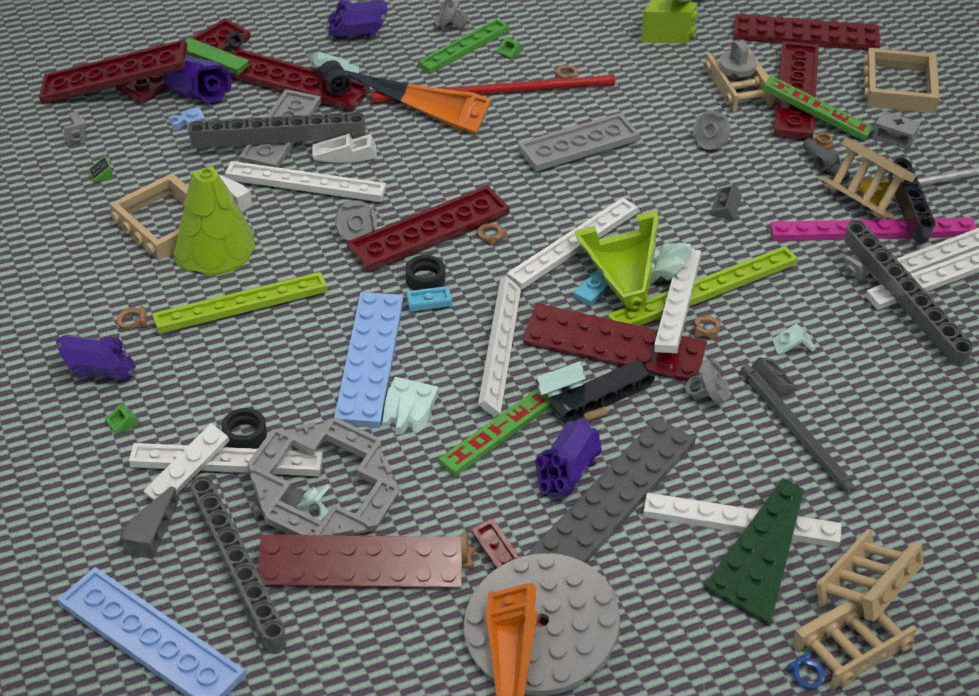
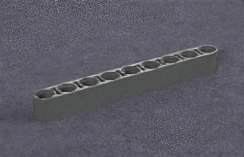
[188,112,366,148]
[844,220,973,367]
[191,476,287,654]

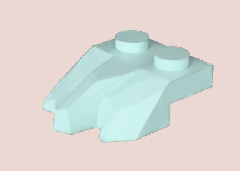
[309,52,359,78]
[650,243,692,285]
[537,361,586,397]
[382,377,439,435]

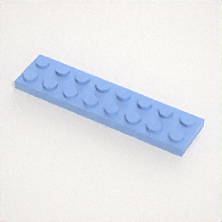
[334,292,404,428]
[57,567,246,696]

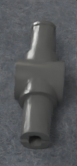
[802,138,851,183]

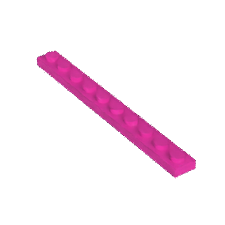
[769,217,977,241]

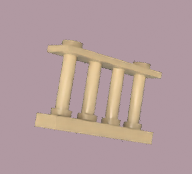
[704,47,776,112]
[822,137,916,219]
[816,529,923,622]
[792,588,917,690]

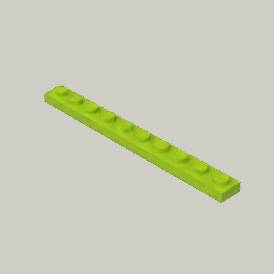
[607,246,798,326]

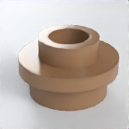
[814,133,833,150]

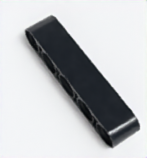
[888,157,936,243]
[550,360,655,424]

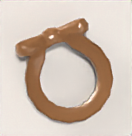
[555,65,578,79]
[477,223,507,245]
[117,306,147,330]
[694,316,721,340]
[461,532,475,568]

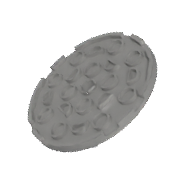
[464,553,620,696]

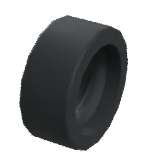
[405,255,445,291]
[221,408,267,449]

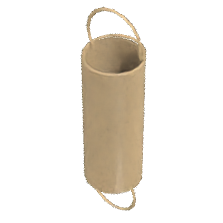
[579,406,613,421]

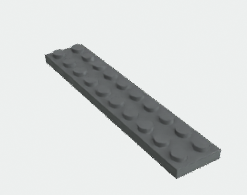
[525,417,696,563]

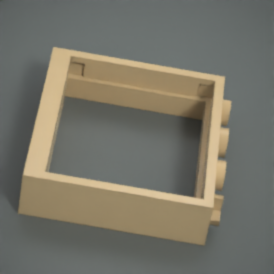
[863,48,939,113]
[110,173,188,261]

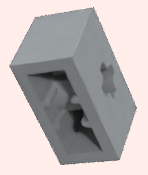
[872,111,921,150]

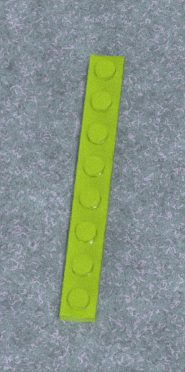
[152,272,328,334]

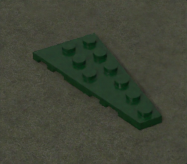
[705,478,804,627]

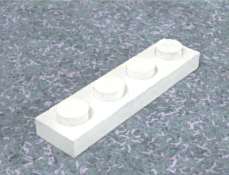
[144,423,230,501]

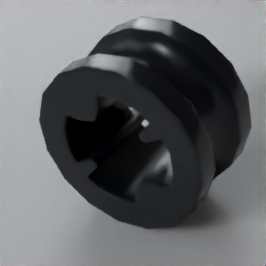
[225,32,244,51]

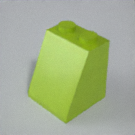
[641,0,699,43]

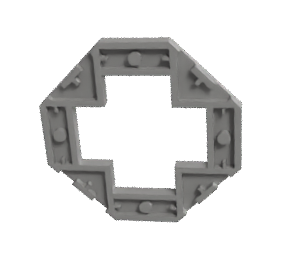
[247,418,399,535]

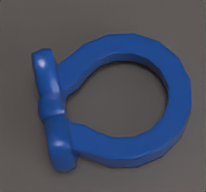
[786,652,825,690]

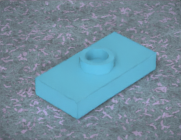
[573,269,610,307]
[406,286,452,312]

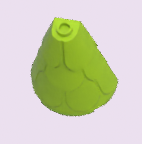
[173,166,255,276]
[575,210,659,309]

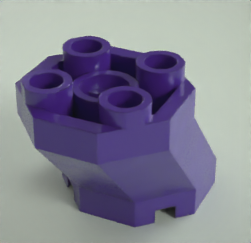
[327,0,388,38]
[164,55,231,103]
[55,334,136,380]
[535,419,602,498]

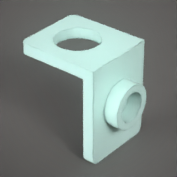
[772,323,815,355]
[296,484,330,521]

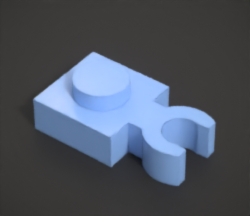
[169,107,205,130]

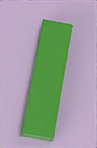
[186,38,249,75]

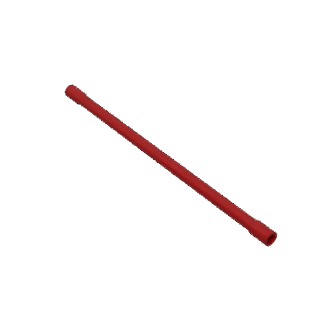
[371,74,615,103]

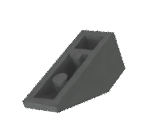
[120,487,178,559]

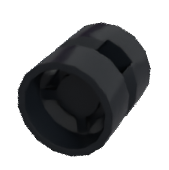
[319,60,351,96]

